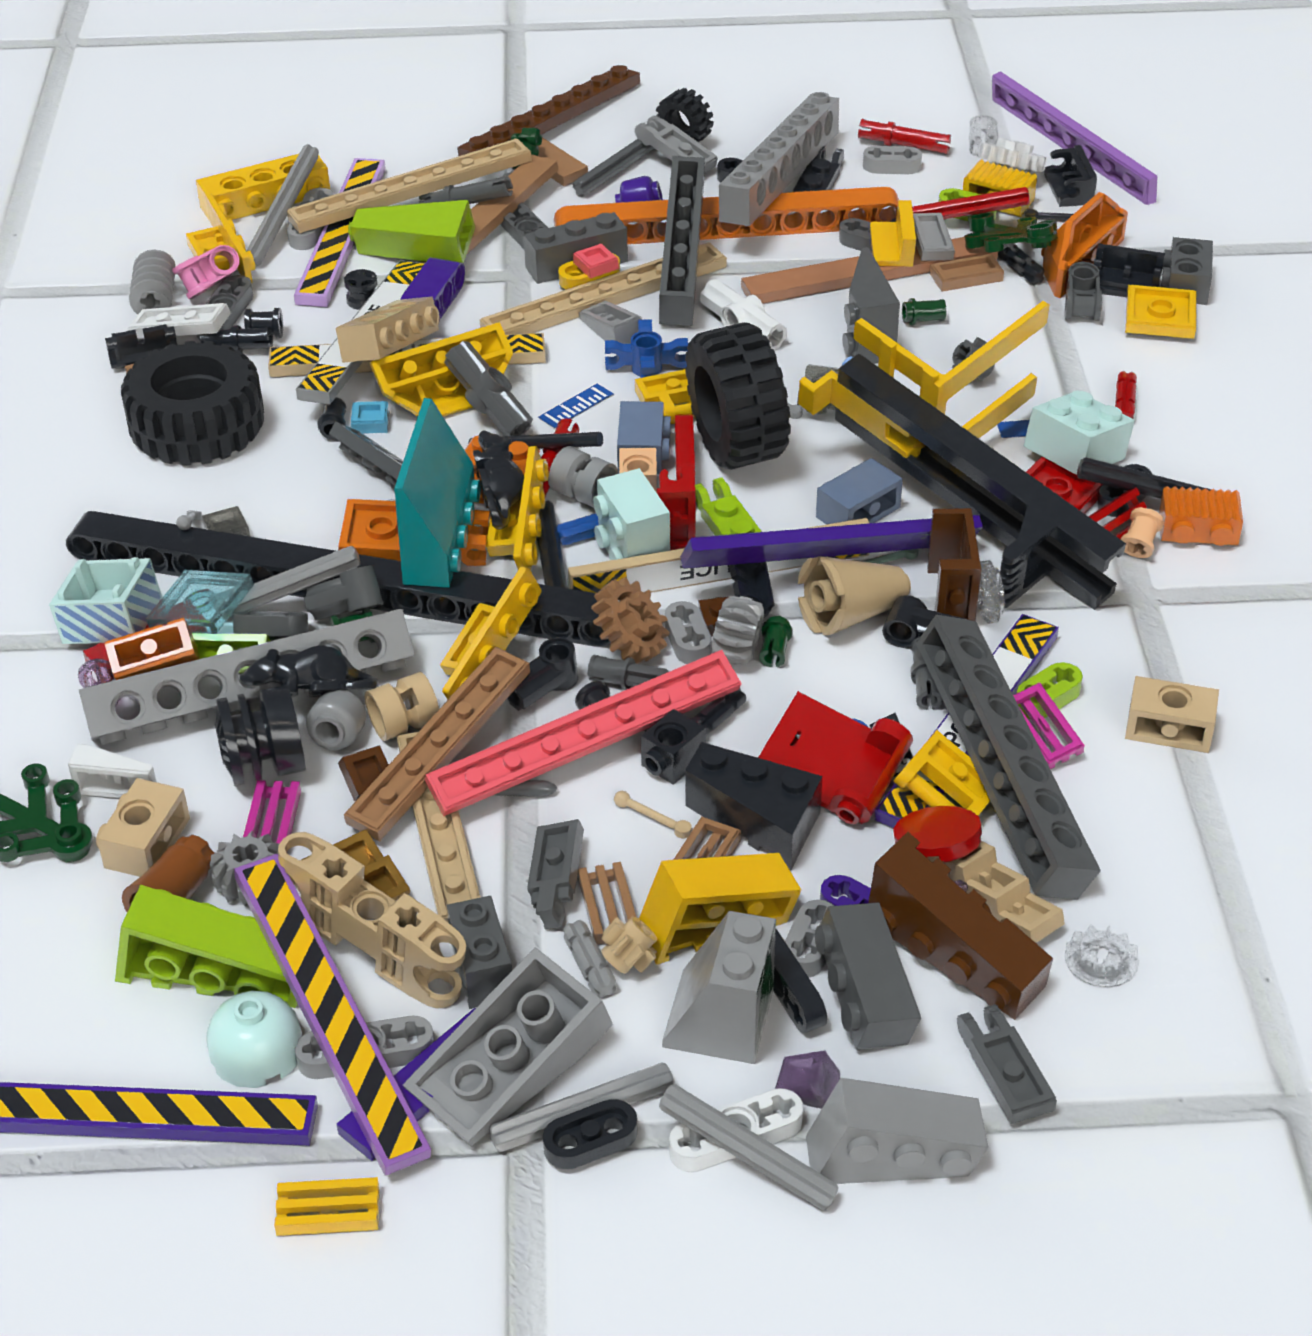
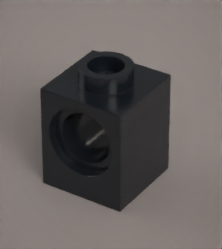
[641,709,706,785]

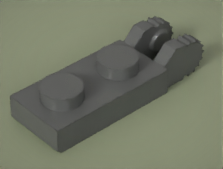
[957,1004,1057,1124]

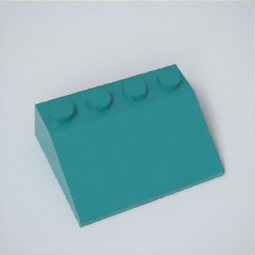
[394,398,481,587]

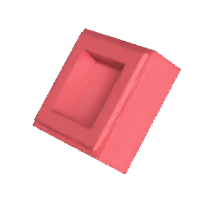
[573,244,619,278]

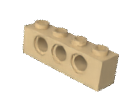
[336,296,440,363]

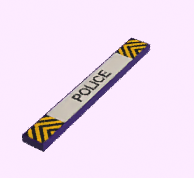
[875,614,1059,828]

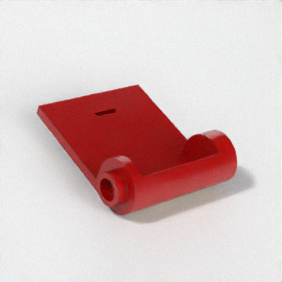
[758,691,913,824]

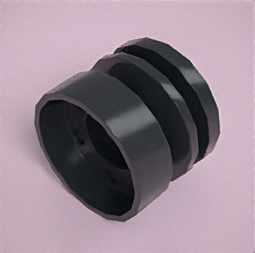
[215,684,306,786]

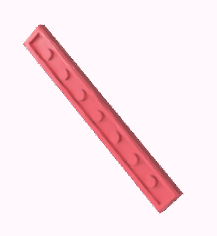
[425,650,742,817]

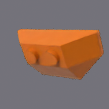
[1041,192,1128,298]

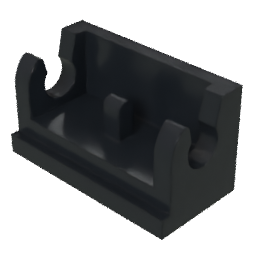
[1044,145,1097,207]
[1094,244,1165,298]

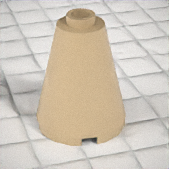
[798,556,911,635]

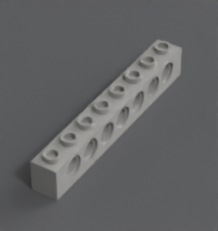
[719,92,839,226]
[79,609,415,745]

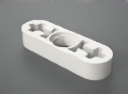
[669,1089,803,1172]

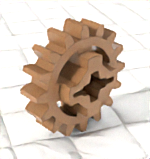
[591,577,670,664]

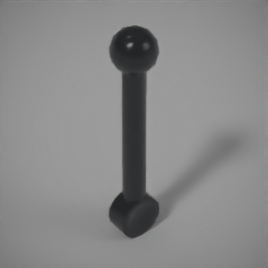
[1025,209,1073,220]

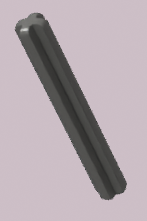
[573,139,655,197]

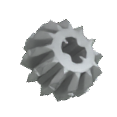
[711,596,764,665]
[210,831,279,906]

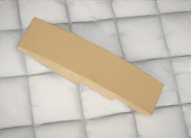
[927,841,1065,943]

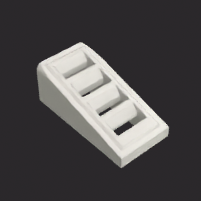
[68,744,156,798]

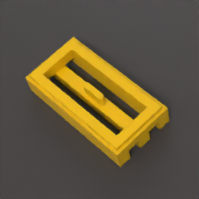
[274,1177,379,1236]

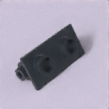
[105,324,177,369]
[727,562,775,618]

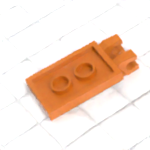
[338,499,490,566]

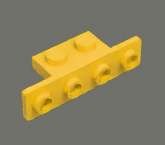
[186,194,256,283]
[486,446,549,571]
[440,567,542,700]

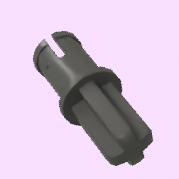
[587,655,669,690]

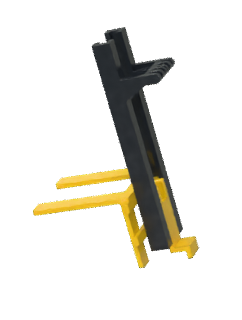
[798,300,1126,610]

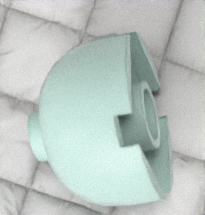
[207,991,302,1088]

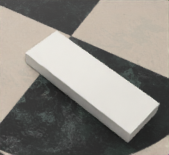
[127,303,231,339]

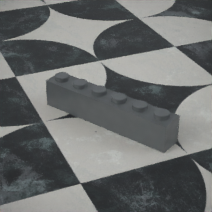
[659,156,705,326]

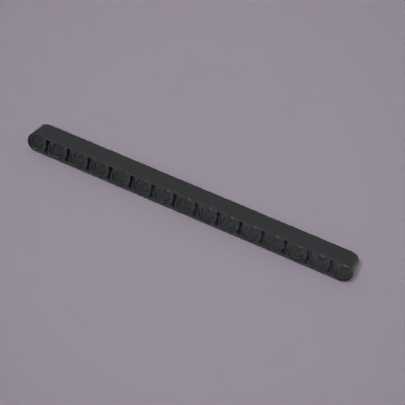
[66,511,610,647]

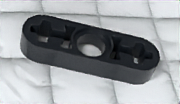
[773,929,827,1033]

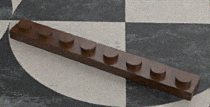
[457,65,640,156]

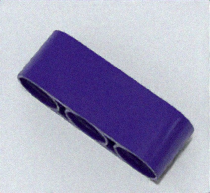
[400,257,465,321]

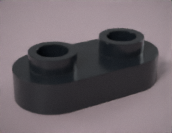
[543,1099,638,1169]

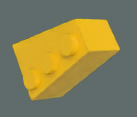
[639,853,802,965]

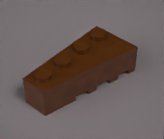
[868,832,1053,1020]

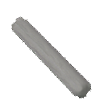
[214,546,361,620]
[490,1062,673,1152]
[659,1084,839,1210]

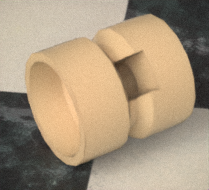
[364,671,439,741]

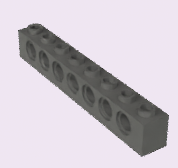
[916,615,1101,900]

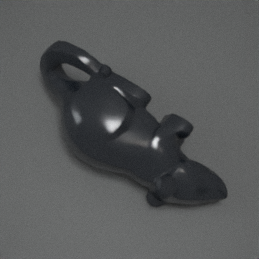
[473,430,524,530]
[239,645,379,697]

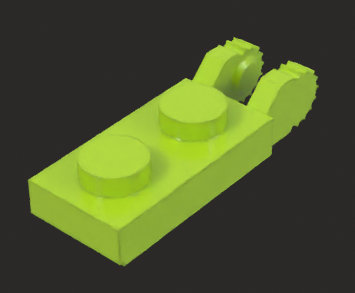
[695,477,762,536]

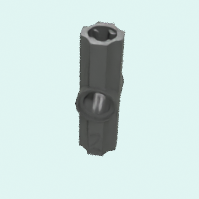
[444,341,533,436]

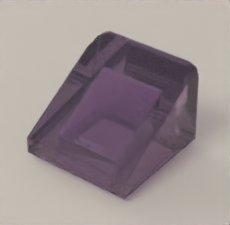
[775,1050,840,1109]

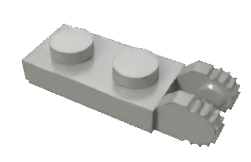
[634,115,718,174]

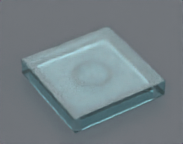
[145,570,254,634]

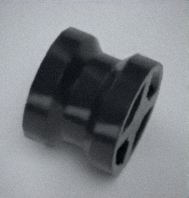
[344,269,378,310]

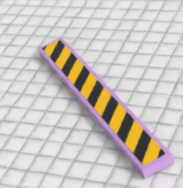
[294,158,385,307]

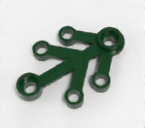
[964,212,1057,253]
[0,763,93,862]

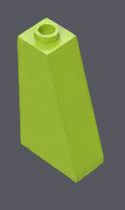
[348,200,475,264]

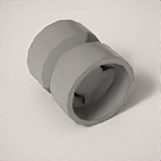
[548,446,618,507]

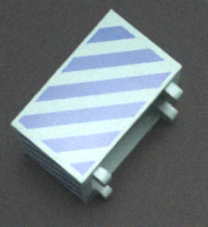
[49,557,162,644]

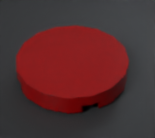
[893,806,982,862]

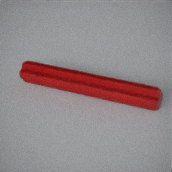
[912,187,1030,220]

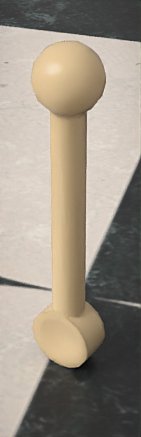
[614,791,692,839]

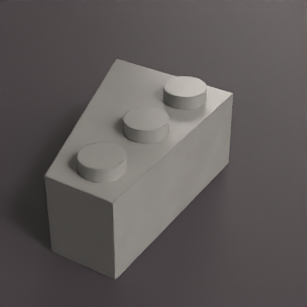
[806,1078,988,1184]

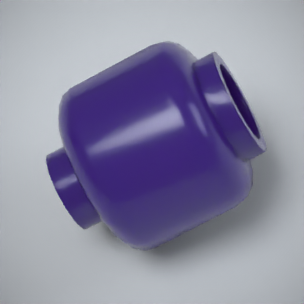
[615,176,663,203]

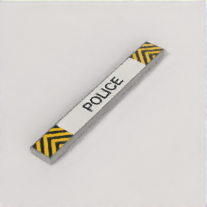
[296,260,425,404]

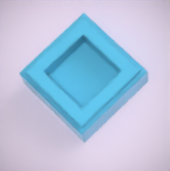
[351,401,389,433]

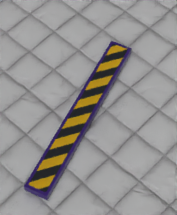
[0,1082,318,1146]

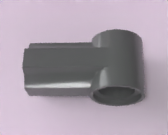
[304,565,383,620]

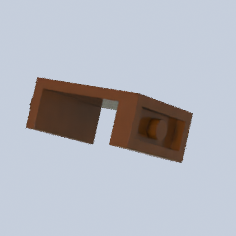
[927,508,981,621]

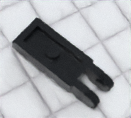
[793,146,844,192]

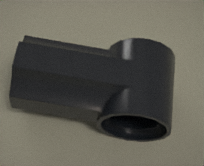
[882,595,965,648]
[507,637,579,711]

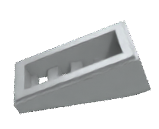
[579,301,642,344]

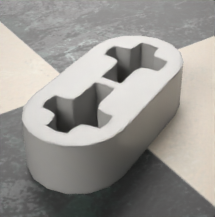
[863,146,922,174]
[665,601,711,664]
[785,900,834,977]

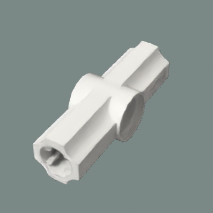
[700,278,787,351]

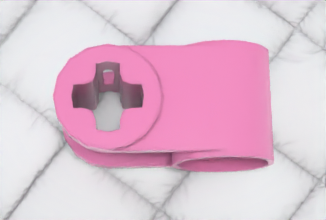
[172,245,239,299]

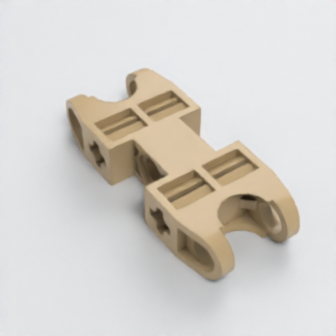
[278,832,466,1008]

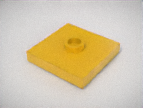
[1125,285,1196,339]

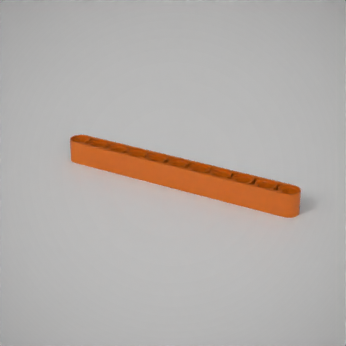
[554,187,899,244]

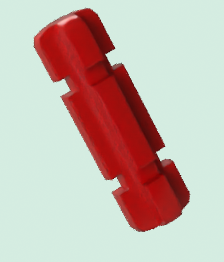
[1115,371,1137,419]

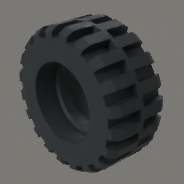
[685,322,791,470]
[121,341,264,465]

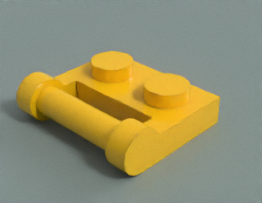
[893,730,990,816]

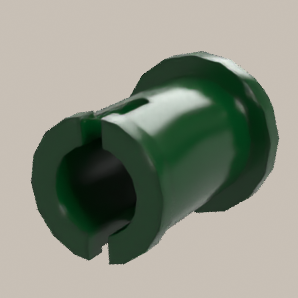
[902,298,947,325]
[759,616,793,667]

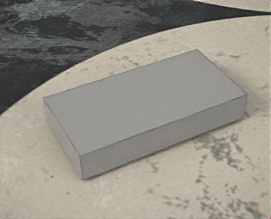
[913,213,955,261]

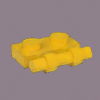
[634,369,695,424]

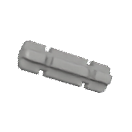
[563,920,616,998]

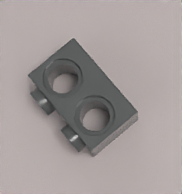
[1161,237,1213,305]
[446,895,512,1009]

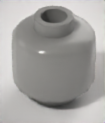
[306,690,366,750]

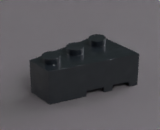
[685,742,823,871]

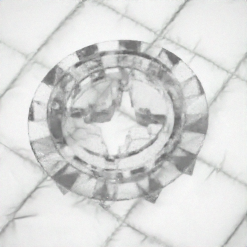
[978,560,1004,624]
[1065,924,1140,987]

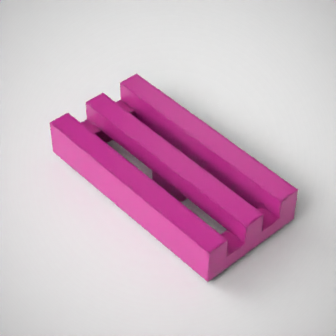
[1013,682,1085,769]
[243,780,301,853]

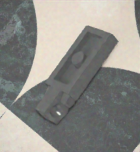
[527,819,584,930]

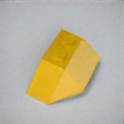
[370,322,513,417]

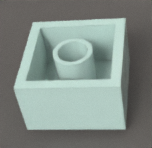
[1024,391,1135,475]
[593,468,670,561]

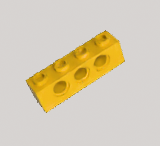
[196,154,330,220]

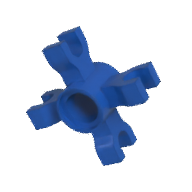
[605,319,688,378]

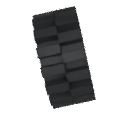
[656,88,714,143]

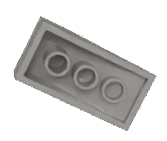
[402,947,613,1146]

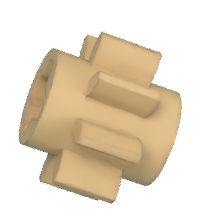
[601,916,657,974]

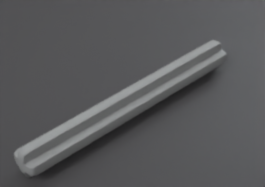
[247,144,319,267]

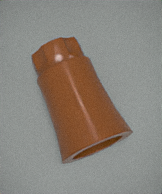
[122,834,215,912]

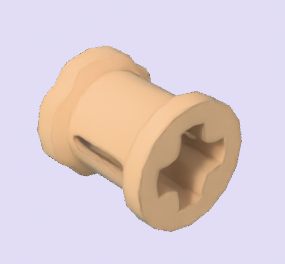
[1121,507,1164,558]

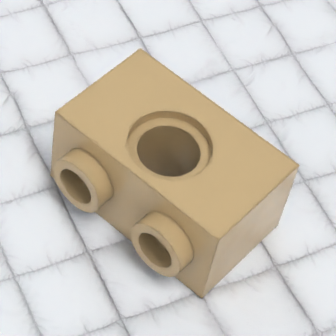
[1125,676,1219,753]
[96,778,190,877]

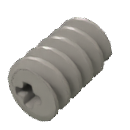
[129,249,176,314]

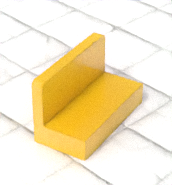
[870,200,916,267]

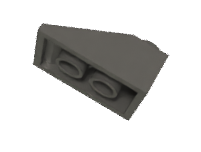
[842,247,900,364]

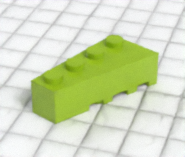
[115,885,298,1008]

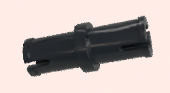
[200,325,273,352]

